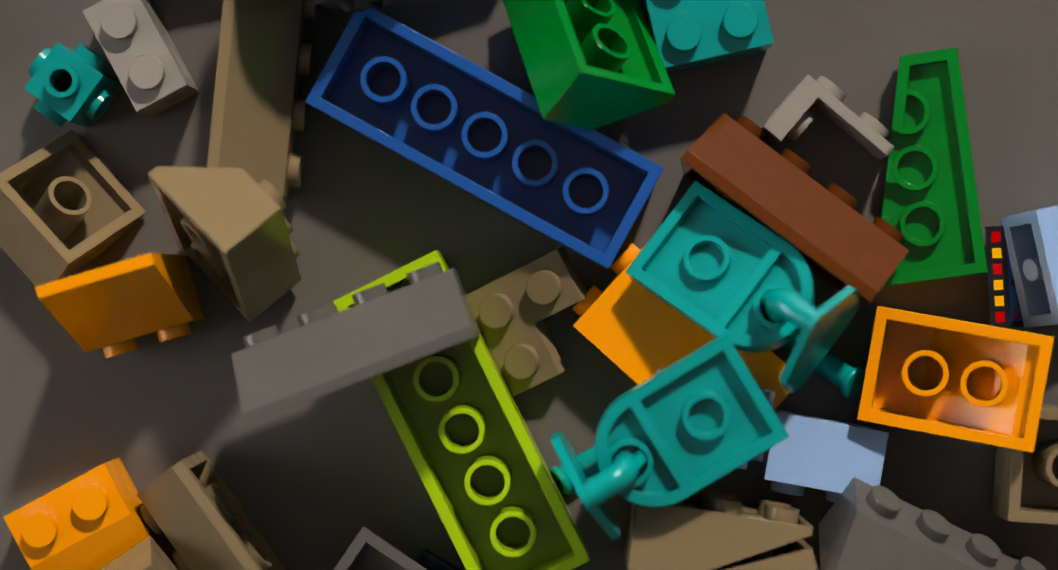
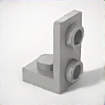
[760,74,895,160]

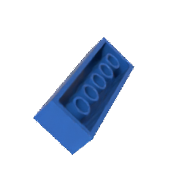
[305,6,664,270]

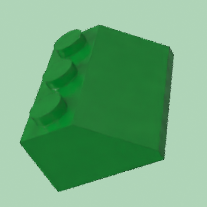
[503,0,676,130]

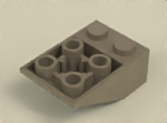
[623,489,813,570]

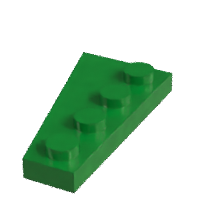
[881,47,988,286]

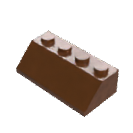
[680,113,909,309]

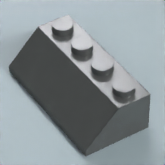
[231,262,481,425]
[818,477,1047,570]

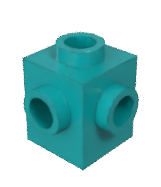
[24,42,119,127]

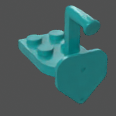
[626,181,865,398]
[550,332,789,541]

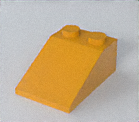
[35,253,204,359]
[857,306,1054,453]
[3,457,179,570]

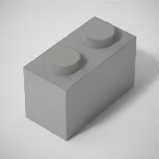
[82,0,199,118]

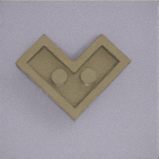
[466,246,587,397]

